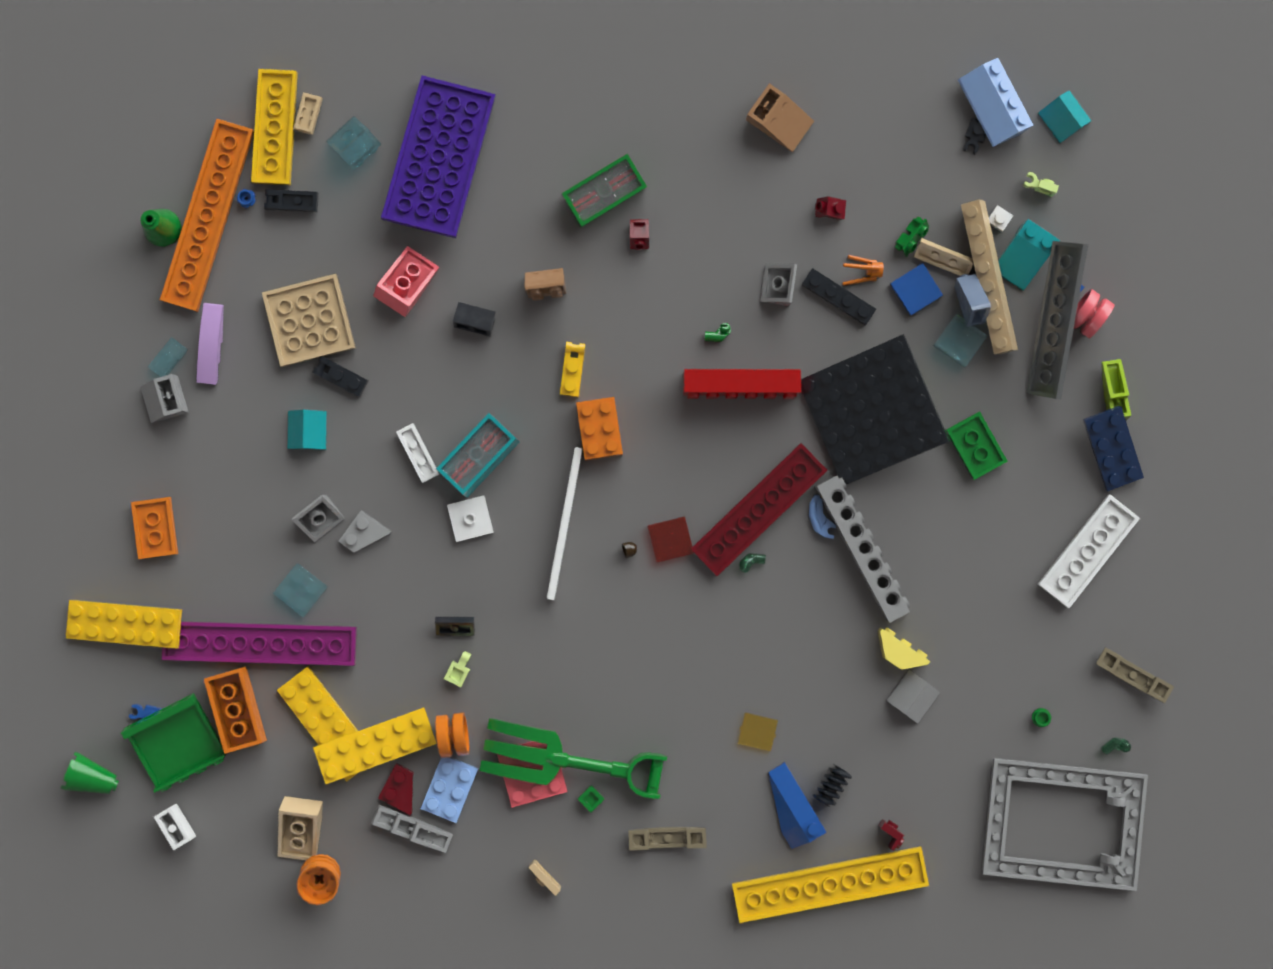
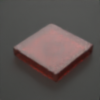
[648,516,694,563]

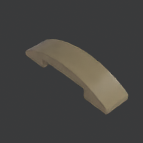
[1095,647,1174,703]
[629,827,707,850]

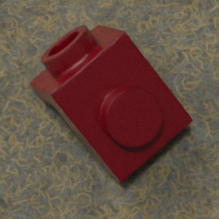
[815,196,846,220]
[878,819,904,851]

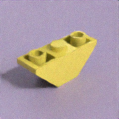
[878,627,930,670]

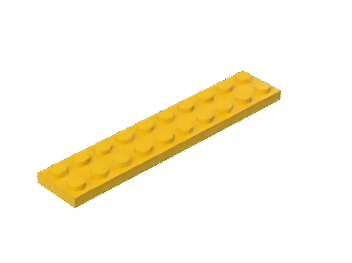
[732,846,929,923]

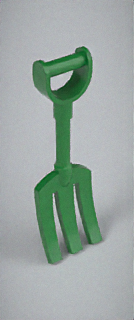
[479,718,668,799]

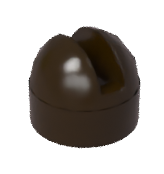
[622,542,637,558]

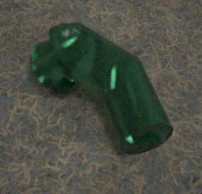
[739,553,766,573]
[1100,737,1131,755]

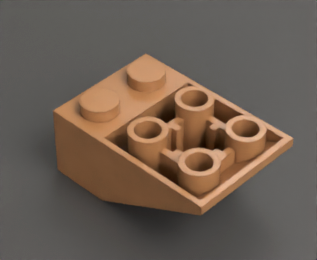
[746,83,814,153]
[525,268,567,301]

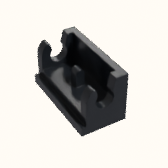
[453,302,496,337]

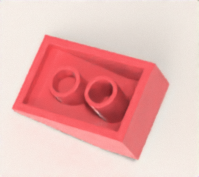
[373,246,439,317]

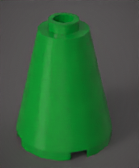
[140,209,182,247]
[60,752,119,794]

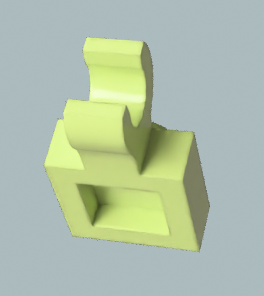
[1023,172,1059,197]
[444,651,472,687]

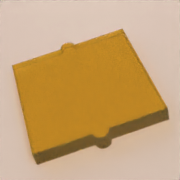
[738,712,778,751]

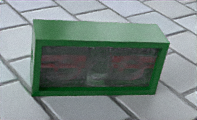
[561,153,647,228]

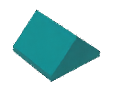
[1038,90,1091,143]
[287,410,327,450]

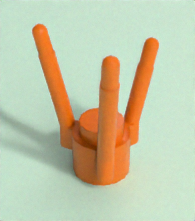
[842,255,884,286]

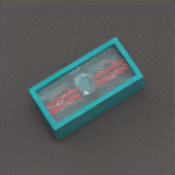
[436,413,520,498]

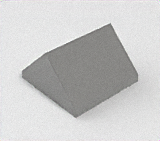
[760,264,797,306]
[292,495,345,542]
[886,670,940,724]

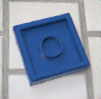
[890,263,943,316]

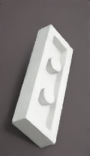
[396,423,440,483]

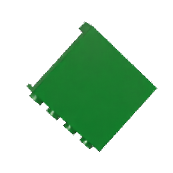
[121,693,227,793]

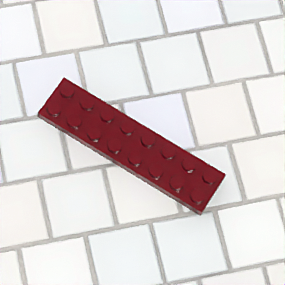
[691,443,828,576]

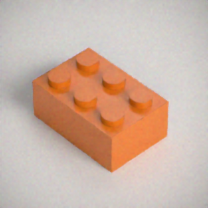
[576,397,623,461]

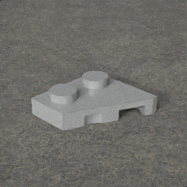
[338,510,391,553]

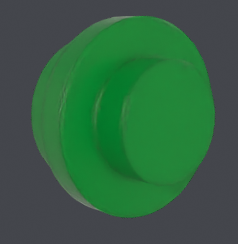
[1031,708,1051,727]

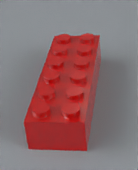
[683,369,801,399]

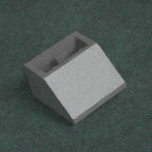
[141,374,189,423]

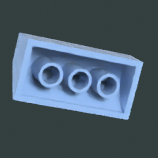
[958,58,1033,147]

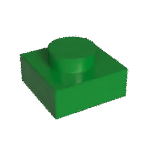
[578,785,605,813]

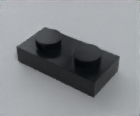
[435,617,475,636]

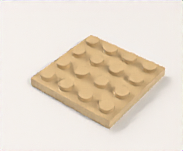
[262,274,356,367]

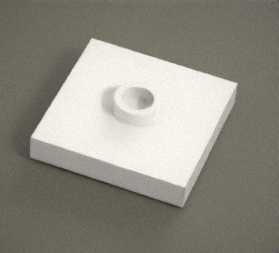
[447,496,494,542]

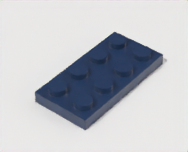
[1083,406,1144,491]

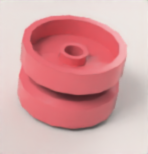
[1074,289,1115,339]

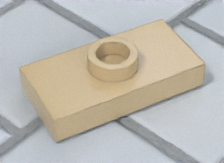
[293,92,323,135]
[528,859,561,896]

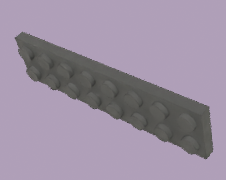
[1026,241,1088,400]

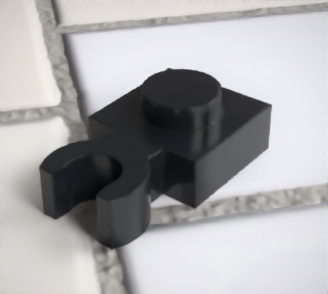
[963,118,986,155]

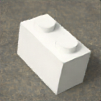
[154,803,196,850]

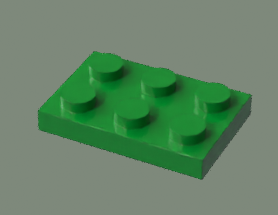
[946,411,1008,480]

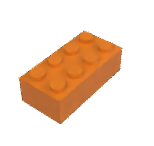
[204,666,267,754]

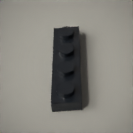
[802,268,876,326]

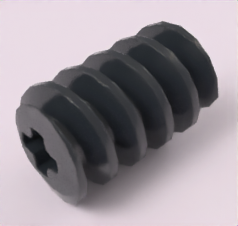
[812,764,852,807]

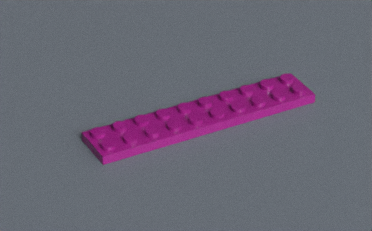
[162,621,357,666]

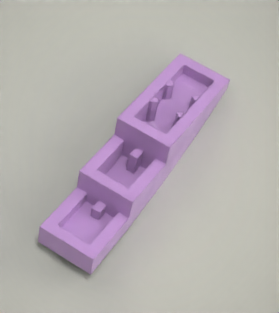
[197,303,224,385]

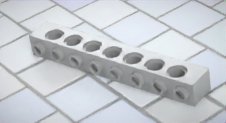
[815,476,910,623]

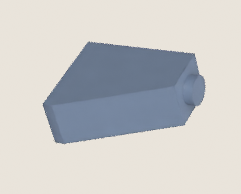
[954,274,991,327]

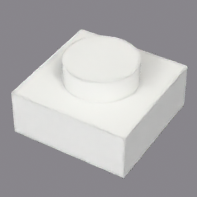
[989,205,1013,233]

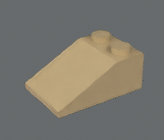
[277,796,323,860]

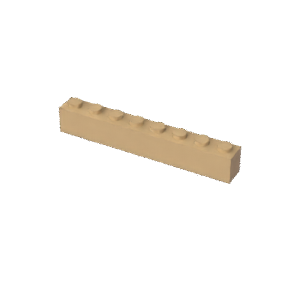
[961,199,1018,354]

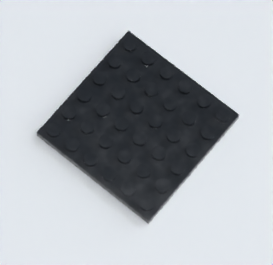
[801,334,950,485]

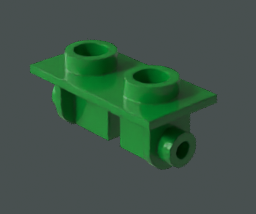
[894,216,929,257]

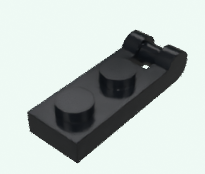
[264,189,319,212]
[312,356,369,397]

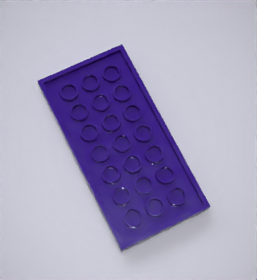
[381,75,496,239]

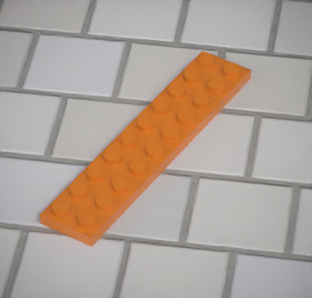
[160,118,254,312]

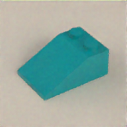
[998,219,1060,291]

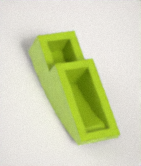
[1101,359,1132,420]

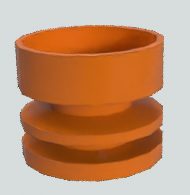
[297,854,341,905]

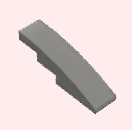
[371,805,453,853]

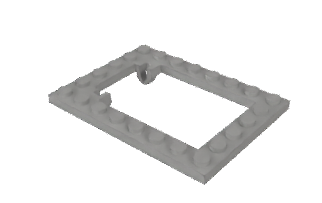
[981,758,1148,891]

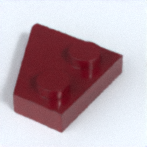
[378,763,414,816]

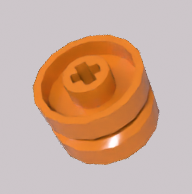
[436,712,470,758]

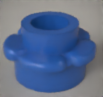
[237,189,256,208]

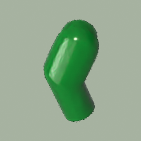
[704,323,731,342]

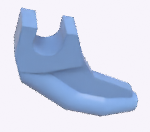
[809,495,836,539]

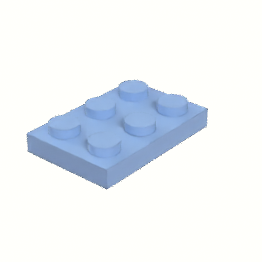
[421,757,479,823]

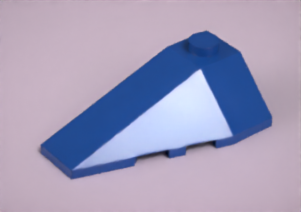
[768,762,826,849]

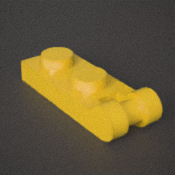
[560,342,586,397]

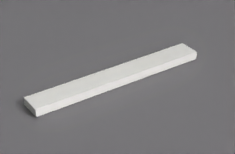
[547,447,583,600]

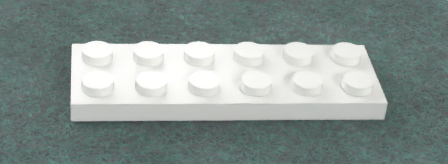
[1038,494,1140,608]

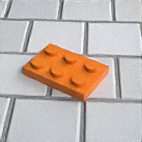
[131,497,178,559]

